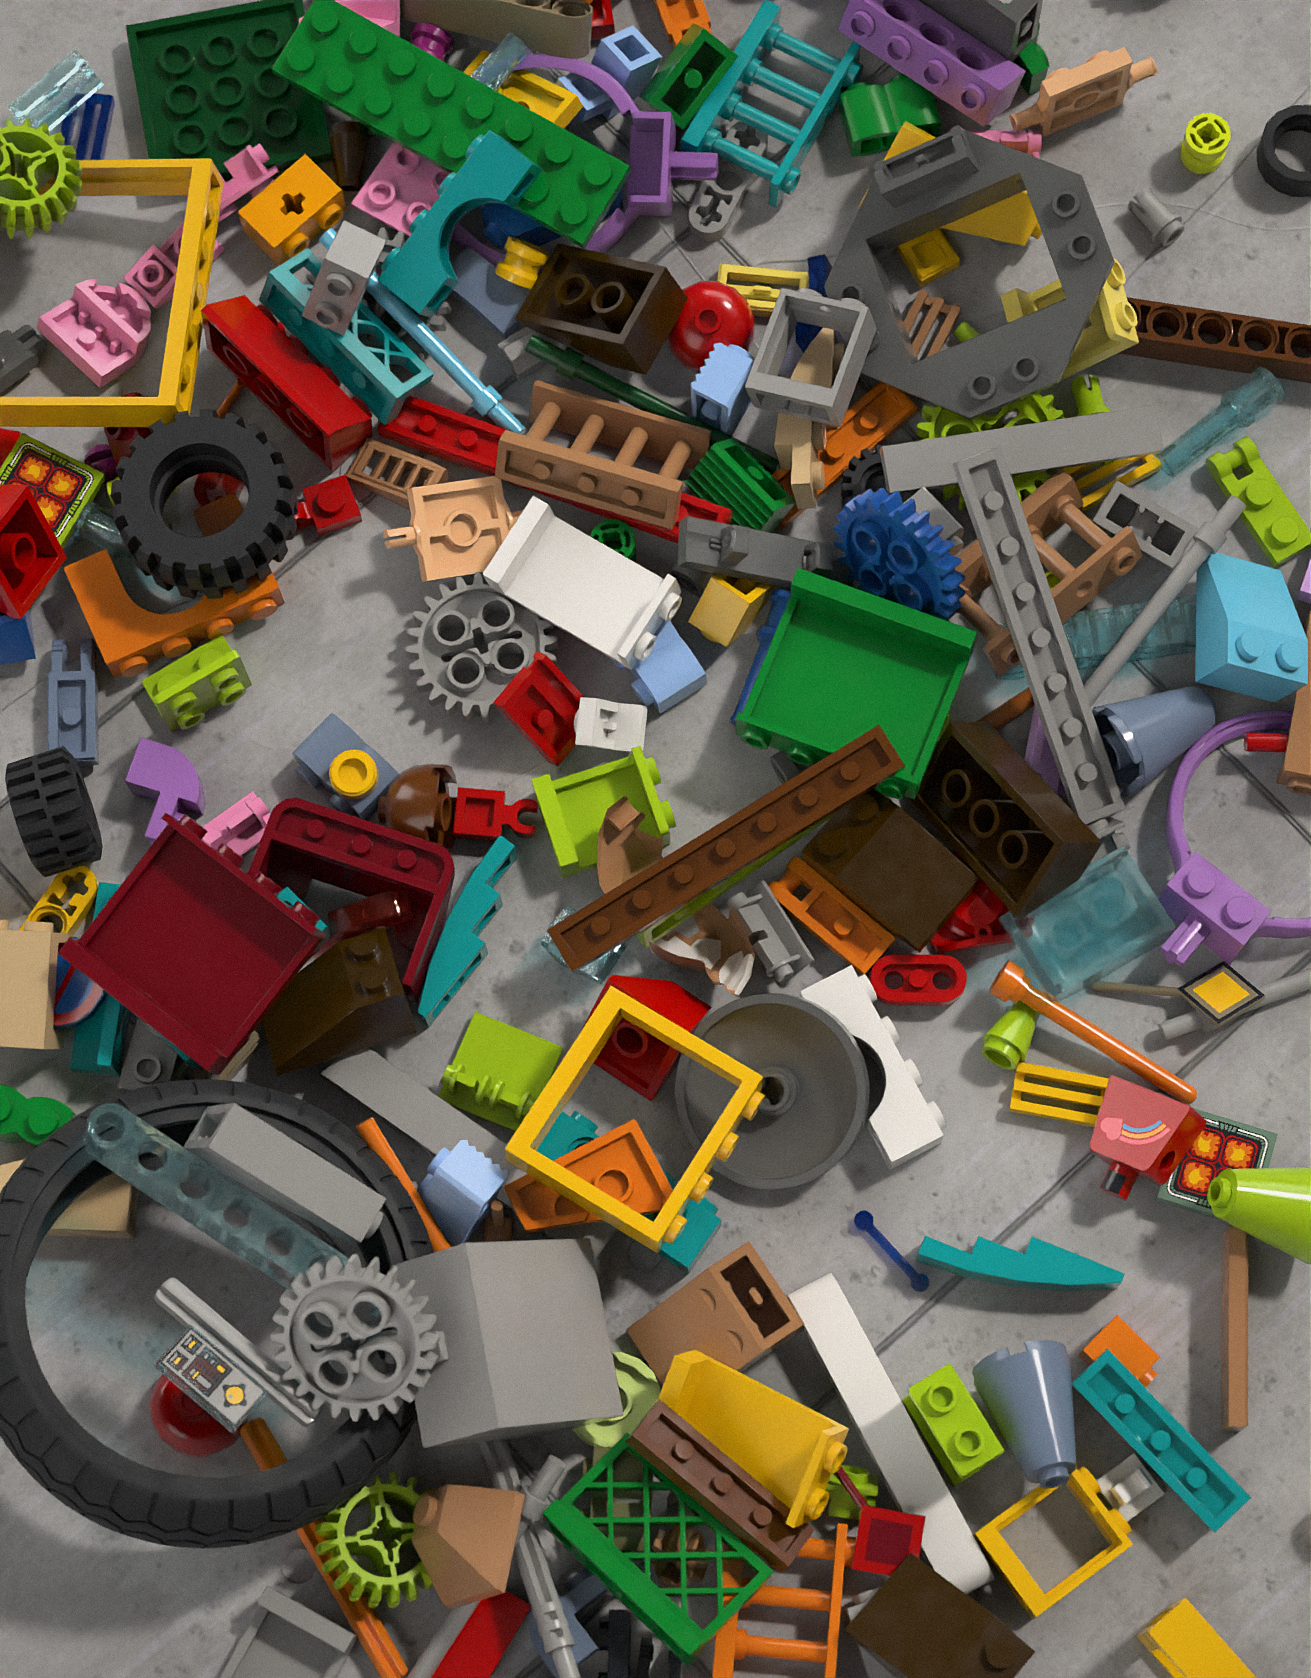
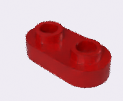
[869,954,967,1006]

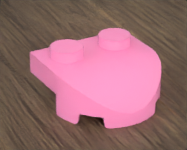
[37,279,151,388]

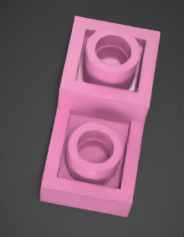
[123,222,226,309]

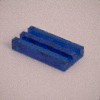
[60,90,115,160]

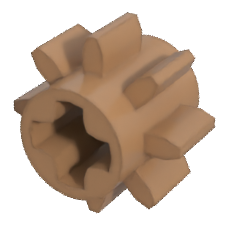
[650,1526,713,1587]

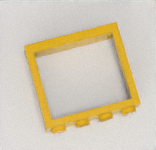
[505,986,765,1253]

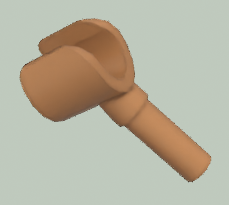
[483,1200,513,1242]

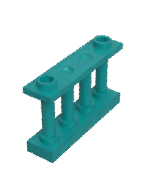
[681,0,864,208]

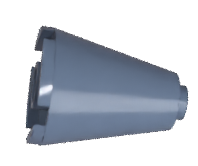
[1091,686,1217,797]
[972,1340,1077,1489]

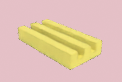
[718,264,810,317]

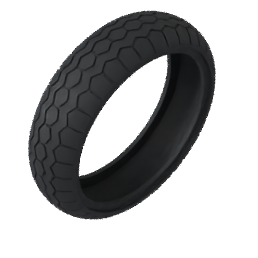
[0,1079,434,1548]

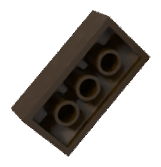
[907,721,1103,918]

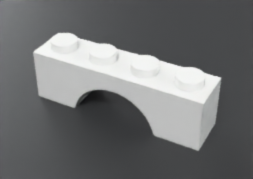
[800,965,946,1170]

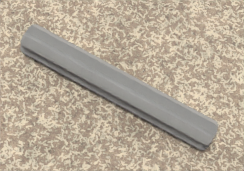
[154,1278,324,1427]

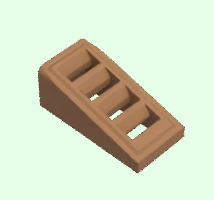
[346,438,449,510]

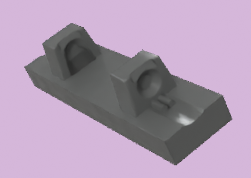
[678,516,854,588]

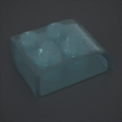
[999,846,1175,1003]

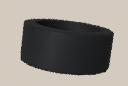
[1256,105,1311,197]

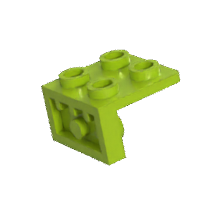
[141,634,252,732]

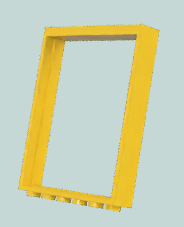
[0,159,224,427]

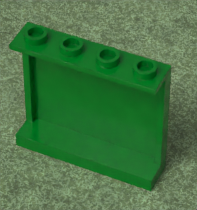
[736,568,977,800]

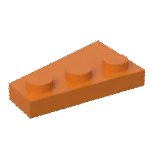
[503,1119,673,1233]

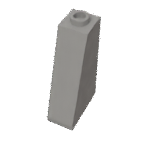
[182,1103,386,1243]

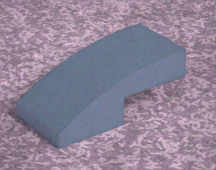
[451,246,528,339]

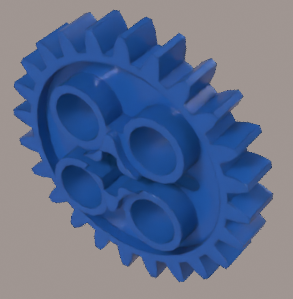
[833,488,966,621]

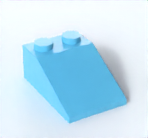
[1195,553,1308,702]

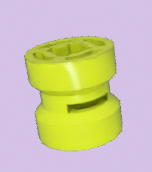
[1180,113,1231,174]

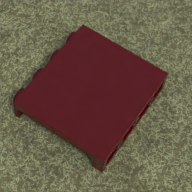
[58,812,327,1075]

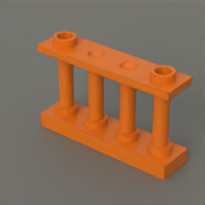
[712,1523,856,1678]

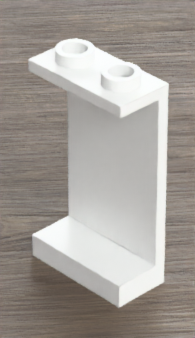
[482,496,682,670]

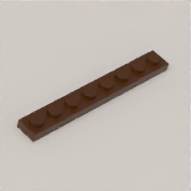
[547,725,905,973]

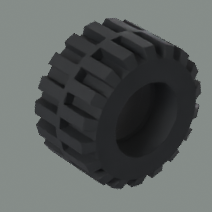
[5,746,103,878]

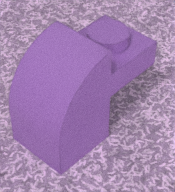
[125,738,206,846]

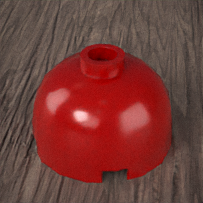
[666,281,755,373]
[149,1356,250,1457]

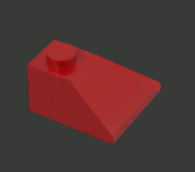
[579,975,712,1101]

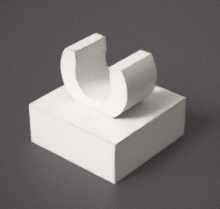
[1097,1453,1164,1522]

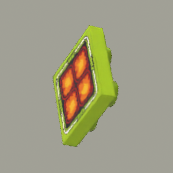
[0,433,105,549]

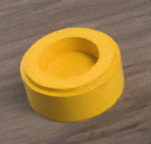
[329,750,379,800]

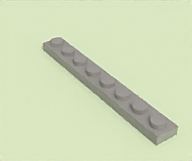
[952,447,1126,824]

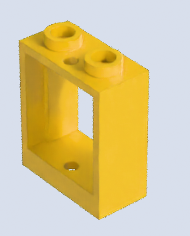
[973,1466,1133,1619]
[1136,1598,1256,1678]

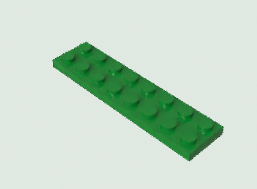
[272,0,632,249]

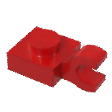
[294,474,362,536]

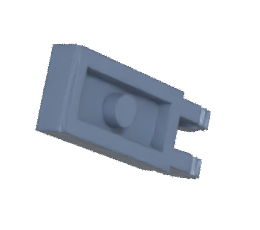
[48,638,99,766]

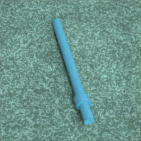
[319,228,525,434]

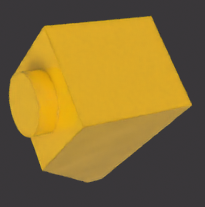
[688,574,779,647]

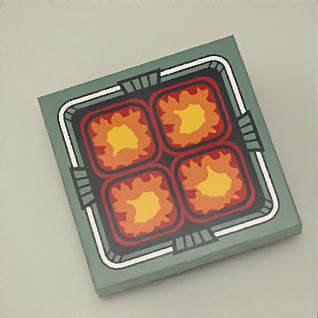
[1155,1108,1278,1222]

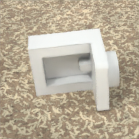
[574,697,648,752]

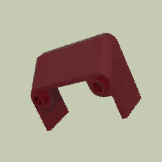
[248,798,455,1003]

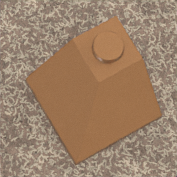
[412,1484,525,1609]

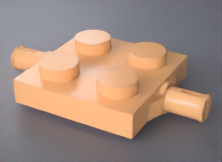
[1009,47,1157,138]
[383,476,523,582]

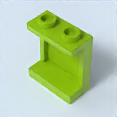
[531,746,676,879]
[901,1363,1005,1487]

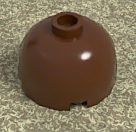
[378,764,457,849]

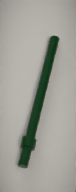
[525,334,779,475]

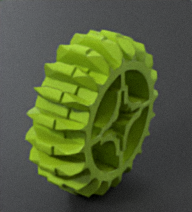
[0,117,82,239]
[315,1471,433,1608]

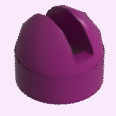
[84,444,118,484]

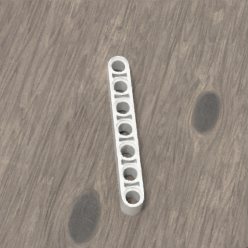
[786,1273,994,1594]

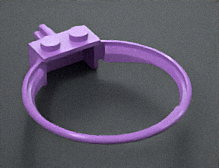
[451,53,719,276]
[1154,710,1311,967]

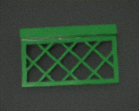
[542,1432,774,1666]

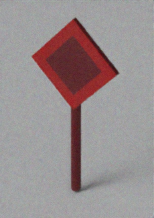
[834,1466,926,1576]

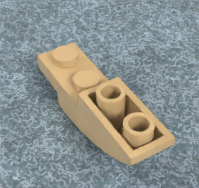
[774,328,846,509]

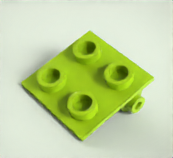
[438,1011,564,1132]

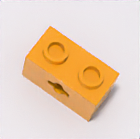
[238,154,346,266]

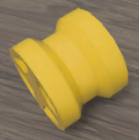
[495,237,550,289]

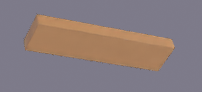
[1221,1227,1248,1432]

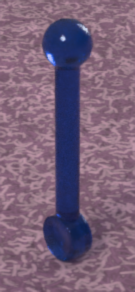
[854,1211,930,1292]

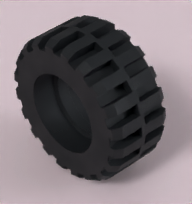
[110,409,298,599]

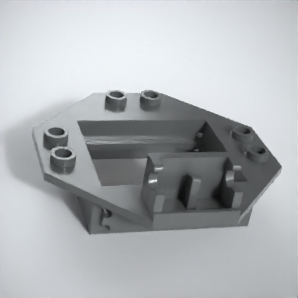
[824,125,1115,420]

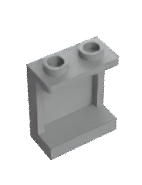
[220,1586,358,1678]

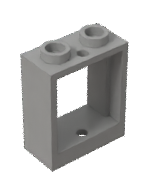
[745,288,877,427]

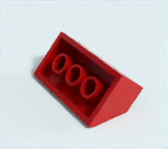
[201,295,373,472]

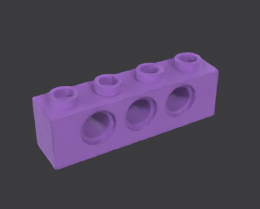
[838,0,1026,127]

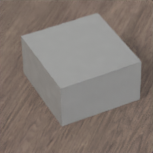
[391,1238,624,1448]

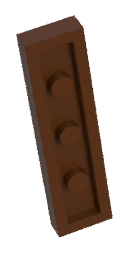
[625,1399,815,1573]

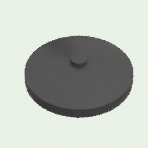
[675,993,870,1189]

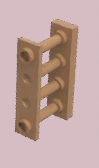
[495,380,711,530]
[954,468,1143,677]

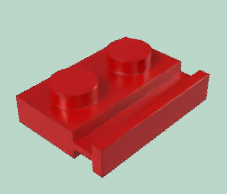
[493,652,584,766]

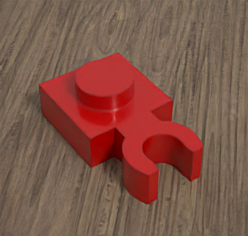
[453,787,538,841]

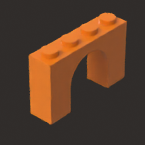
[63,492,285,678]

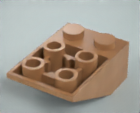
[626,1241,805,1386]

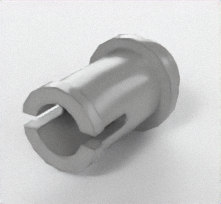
[1127,187,1184,246]

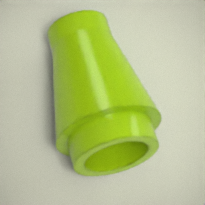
[981,1000,1041,1070]

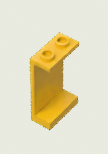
[657,1350,849,1528]

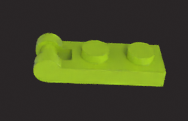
[1206,436,1311,569]

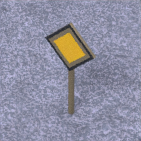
[1090,961,1265,1027]

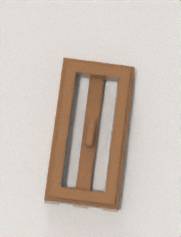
[904,289,961,358]

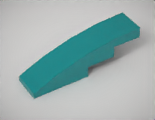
[418,835,517,1027]
[915,1236,1125,1292]

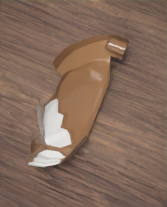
[597,796,756,995]

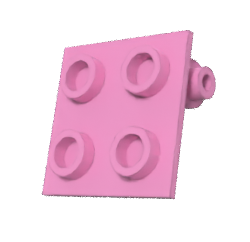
[351,142,450,237]

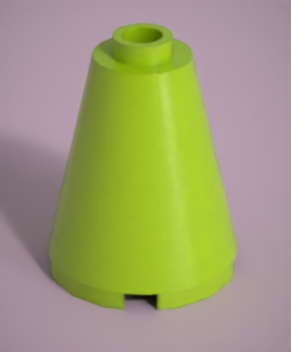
[1207,1167,1311,1264]

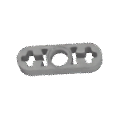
[689,121,768,242]

